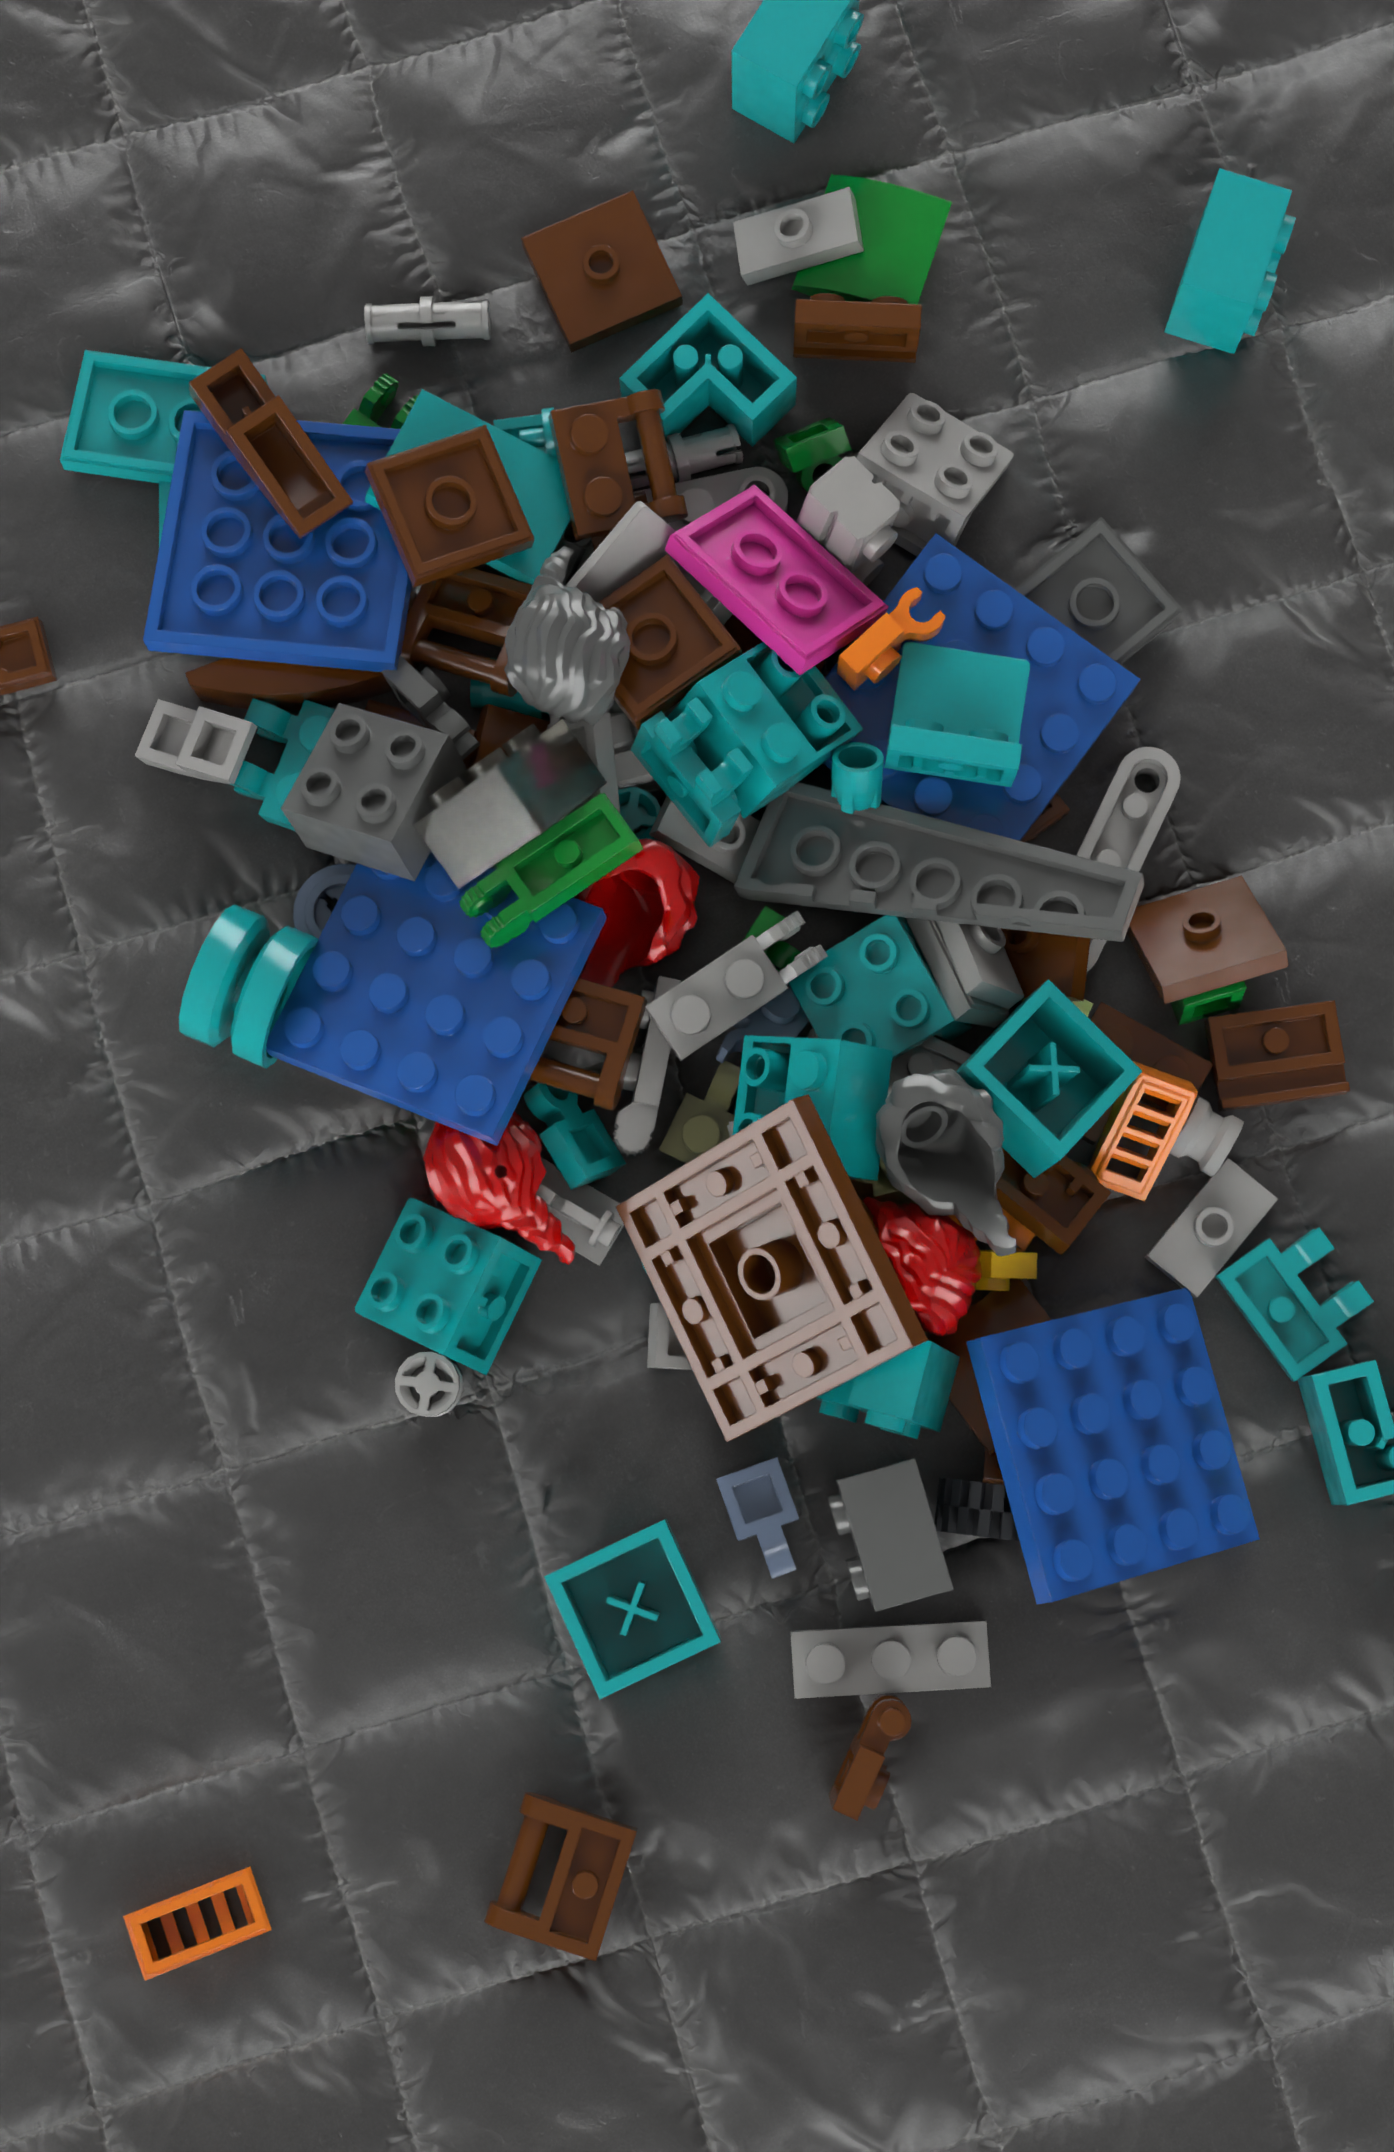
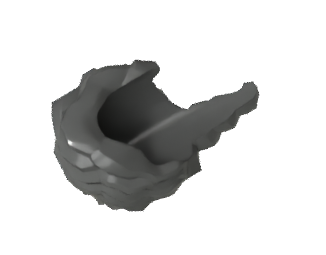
[504,546,631,726]
[875,1068,1016,1256]

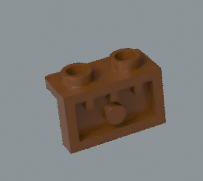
[996,1148,1112,1255]

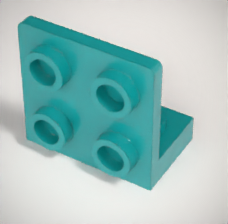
[884,642,1030,787]
[789,915,972,1061]
[355,1198,542,1375]

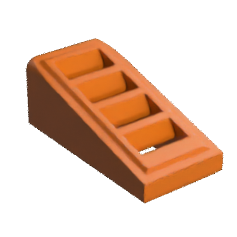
[1088,1060,1198,1202]
[123,1866,272,1981]

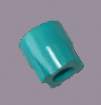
[831,742,884,814]

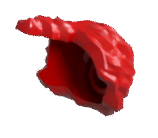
[575,838,700,988]
[423,1112,575,1265]
[863,1197,983,1336]

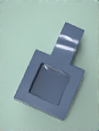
[716,1457,799,1579]

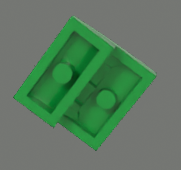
[792,174,952,304]

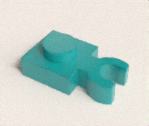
[524,1082,626,1190]

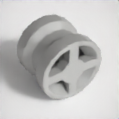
[1170,1096,1244,1177]
[395,1352,464,1417]

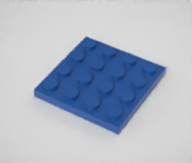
[143,410,412,672]
[823,533,1141,841]
[267,846,607,1146]
[966,1288,1260,1604]

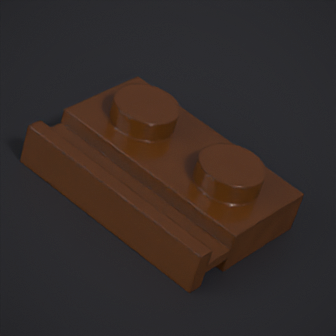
[793,293,922,363]
[1204,1000,1350,1112]

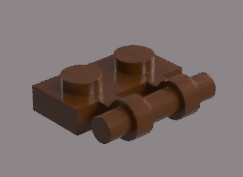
[828,1694,912,1821]

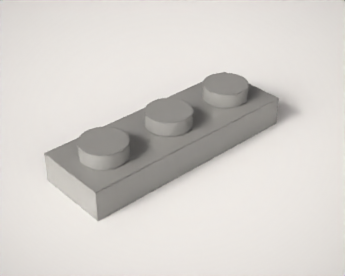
[790,1620,991,1699]

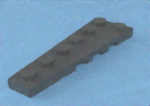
[734,782,1144,942]

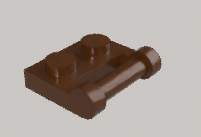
[548,389,688,541]
[401,568,532,697]
[529,978,647,1111]
[484,1792,638,1961]

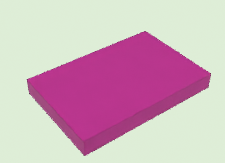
[665,485,889,676]

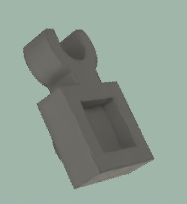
[381,655,480,760]

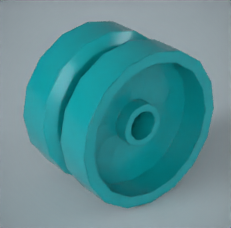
[179,904,319,1069]

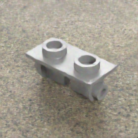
[536,1157,624,1266]

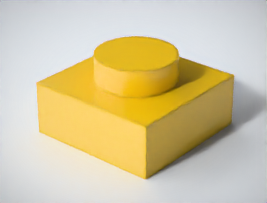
[976,1250,1037,1291]

